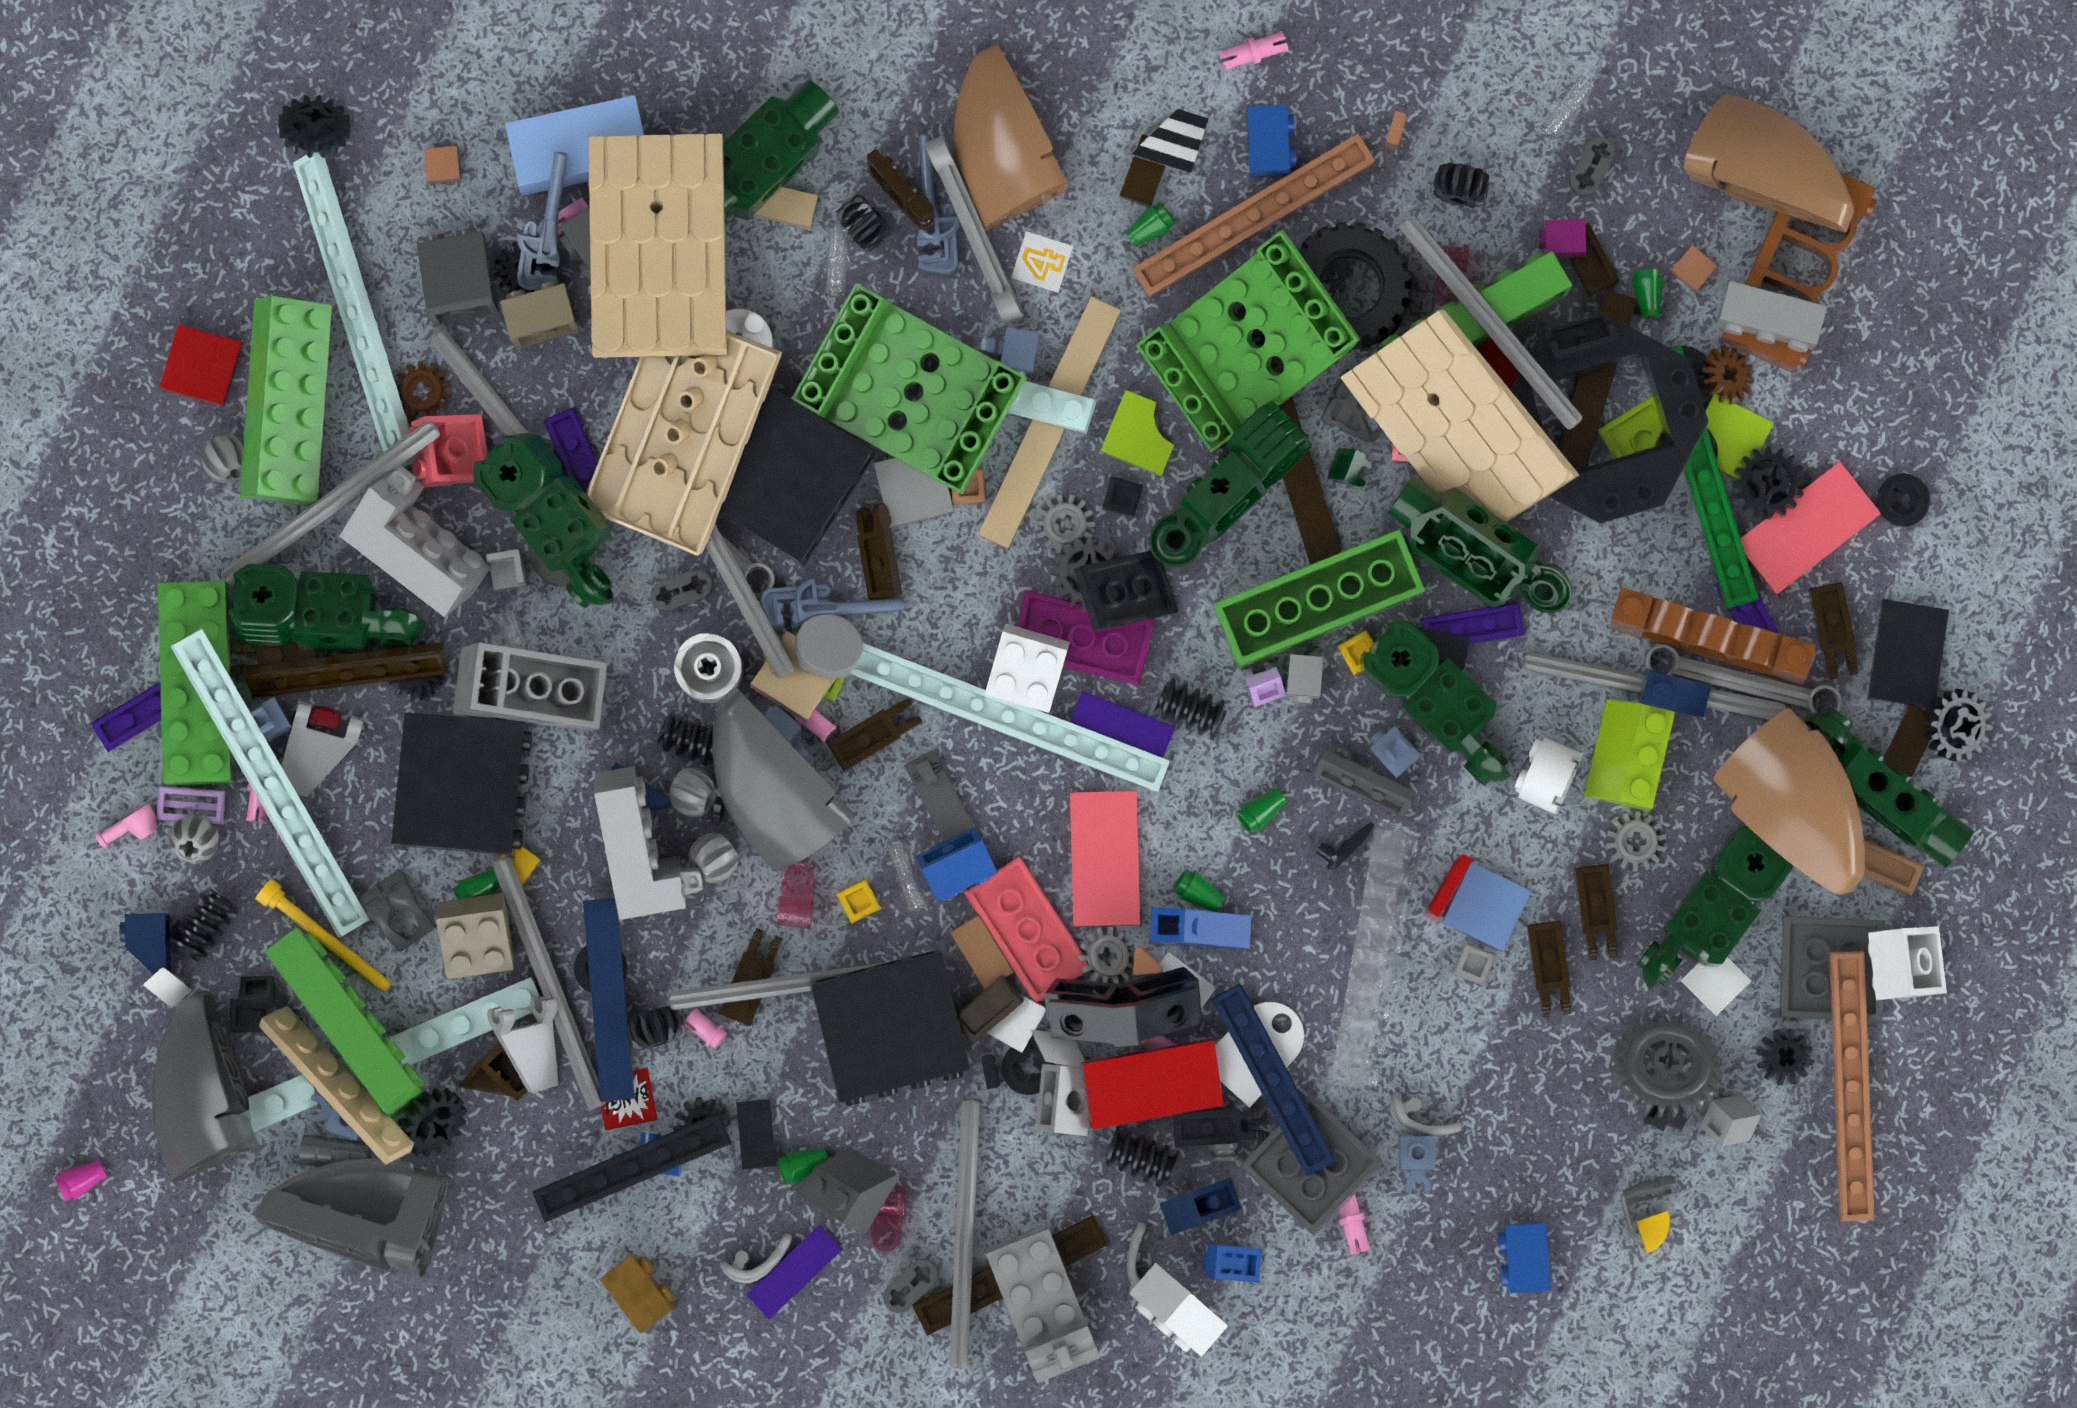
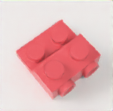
[407,414,488,487]

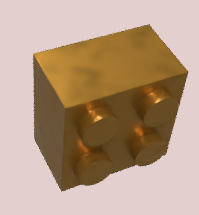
[599,1254,677,1334]

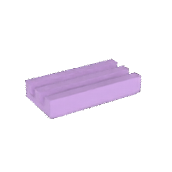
[156,786,227,825]

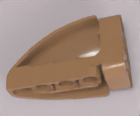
[953,44,1068,231]
[1684,93,1854,233]
[1713,708,1865,895]

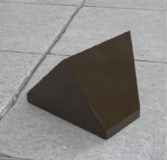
[458,1041,527,1101]

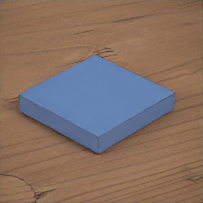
[1442,862,1532,952]

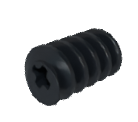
[1153,677,1228,741]
[657,710,714,766]
[168,888,240,962]
[1106,1125,1180,1188]

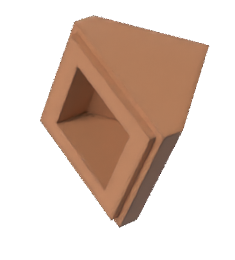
[1133,946,1163,977]

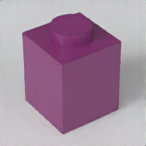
[1539,219,1586,258]

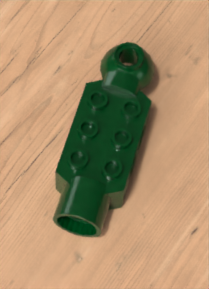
[723,79,840,224]
[1387,475,1572,613]
[1804,707,1974,868]

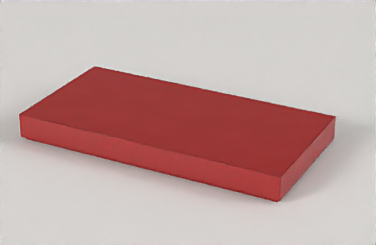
[1081,1038,1224,1129]

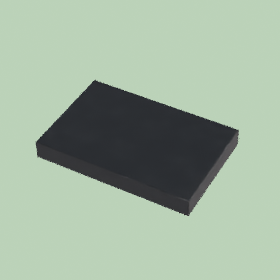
[1074,550,1178,633]
[1867,599,1949,708]

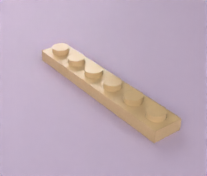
[259,1005,414,1165]

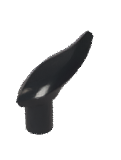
[1316,822,1374,870]

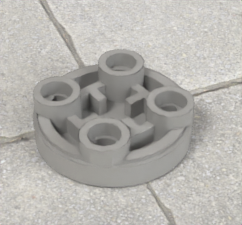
[795,614,863,679]

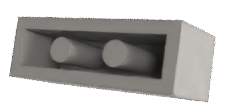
[1716,281,1827,352]

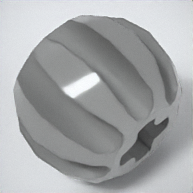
[202,433,244,483]
[669,767,718,817]
[169,814,219,864]
[688,833,738,883]

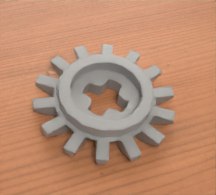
[1035,494,1095,554]
[1606,812,1667,872]
[1078,927,1135,984]

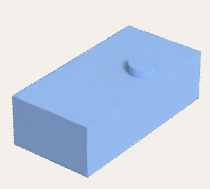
[505,95,644,196]

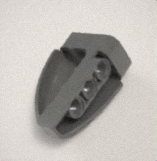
[712,687,854,871]
[152,990,258,1182]
[255,1158,448,1277]

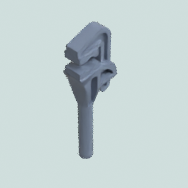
[917,135,961,275]
[517,152,568,290]
[760,579,904,630]

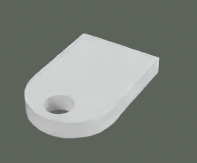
[1215,1002,1304,1108]

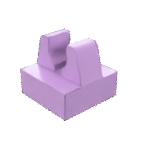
[1245,662,1286,707]

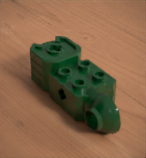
[1149,401,1312,567]
[473,433,614,608]
[228,563,426,652]
[1360,621,1512,786]
[1637,826,1793,990]

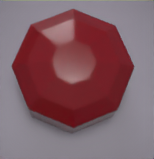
[308,706,342,730]

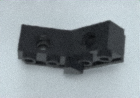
[1045,967,1201,1047]

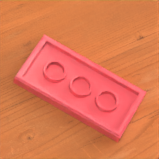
[1741,462,1881,596]
[1070,791,1140,927]
[964,856,1089,1004]

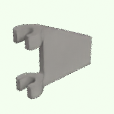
[281,700,364,797]
[487,996,559,1093]

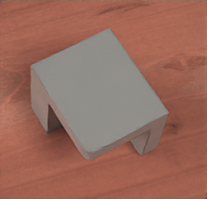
[486,549,528,592]
[1700,1095,1762,1147]

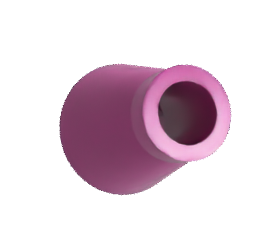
[54,1160,107,1201]

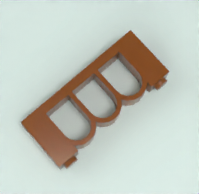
[1720,172,1877,373]
[1609,587,1816,686]

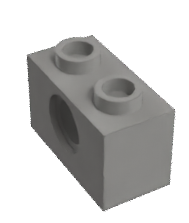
[1035,1064,1090,1136]

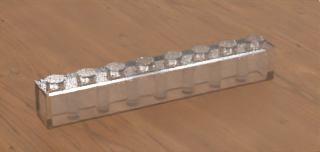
[1329,822,1420,1094]

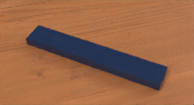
[583,898,635,1102]
[1211,983,1336,1177]

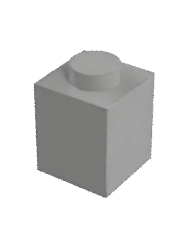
[1286,654,1323,705]

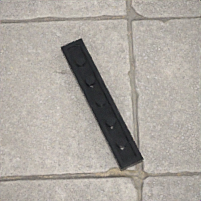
[532,1112,732,1223]

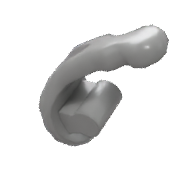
[1389,1091,1462,1136]
[1126,1222,1149,1287]
[719,1233,793,1284]

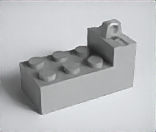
[339,466,491,617]
[453,642,607,732]
[594,766,703,920]
[984,1225,1100,1383]

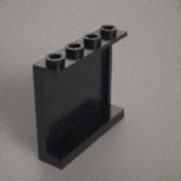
[719,387,876,566]
[391,712,532,859]
[808,949,970,1106]

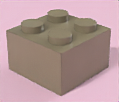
[500,281,580,349]
[436,893,515,979]

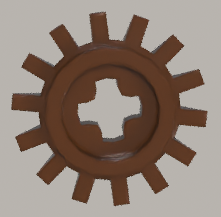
[1701,346,1754,405]
[396,361,451,419]

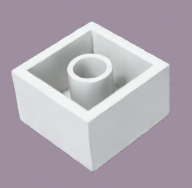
[985,624,1070,713]
[1868,926,1947,1000]
[1129,1263,1228,1357]

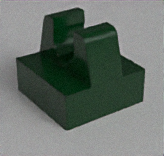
[1327,448,1372,486]

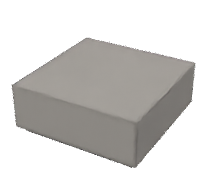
[1453,943,1496,986]

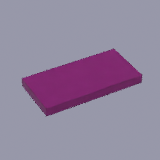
[1016,590,1155,686]

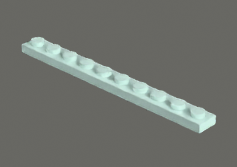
[293,153,416,470]
[170,629,369,937]
[849,643,1170,793]
[239,977,540,1132]

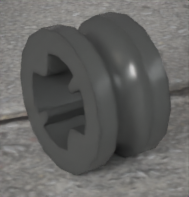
[1208,1143,1239,1162]

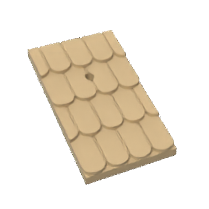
[589,134,727,358]
[1340,310,1579,522]
[586,330,782,556]

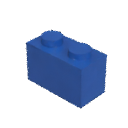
[1246,105,1296,178]
[915,827,997,902]
[1497,1223,1551,1293]

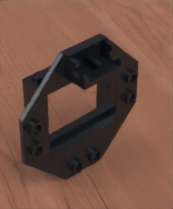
[1510,313,1709,524]

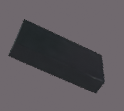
[736,1099,777,1170]

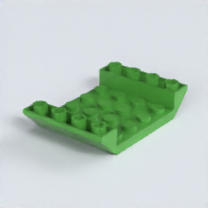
[1136,230,1360,453]
[791,283,1027,494]

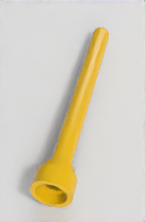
[255,878,390,991]

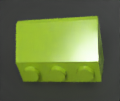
[1584,699,1675,812]

